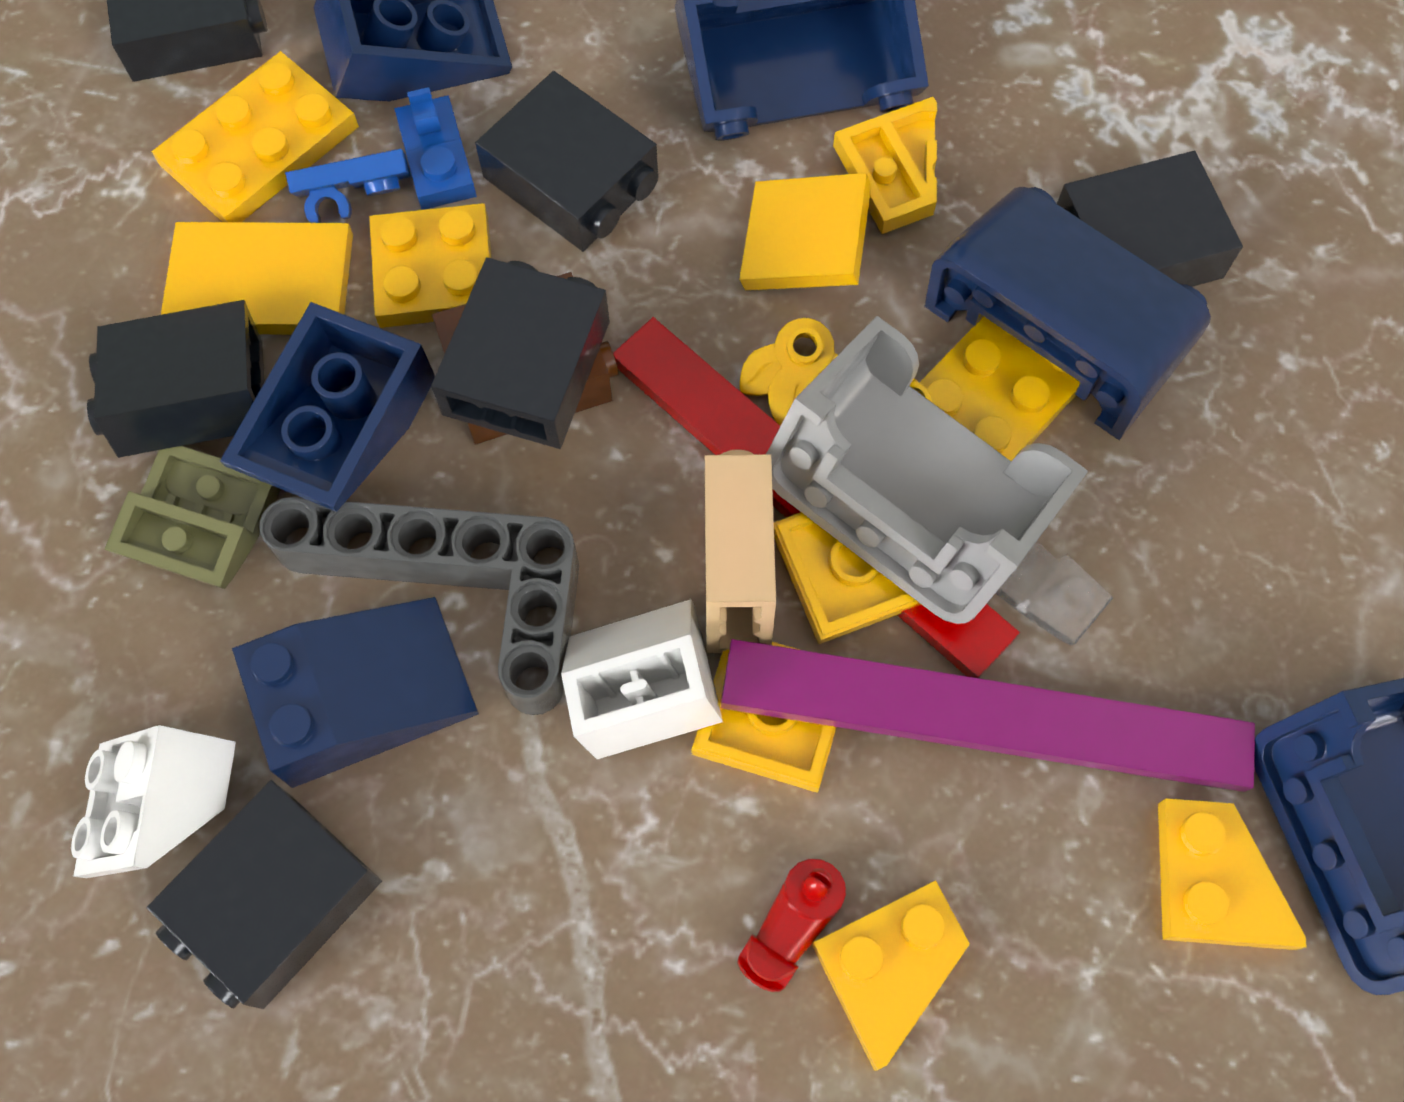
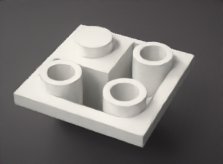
[71,725,236,878]

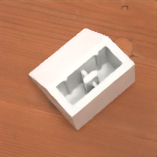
[561,599,723,759]

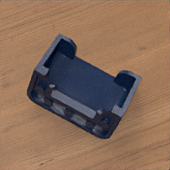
[675,0,929,141]
[924,187,1211,441]
[1254,678,1404,995]

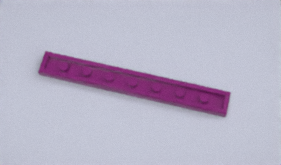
[720,639,1255,792]

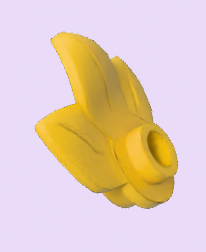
[739,318,838,426]

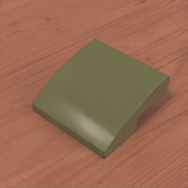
[104,446,281,589]

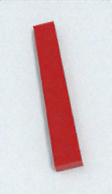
[613,317,1020,678]

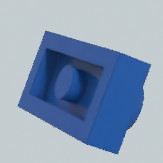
[394,87,477,210]
[285,149,411,223]

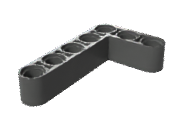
[260,497,579,715]

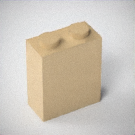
[705,450,776,653]

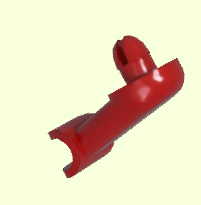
[737,859,846,992]

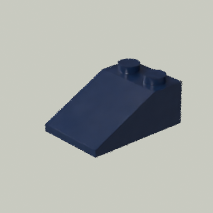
[314,0,512,102]
[220,302,435,512]
[232,597,479,788]

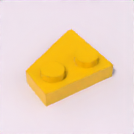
[833,97,937,234]
[1158,798,1306,950]
[812,880,970,1071]

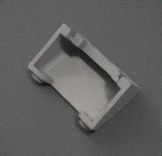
[766,316,1088,624]

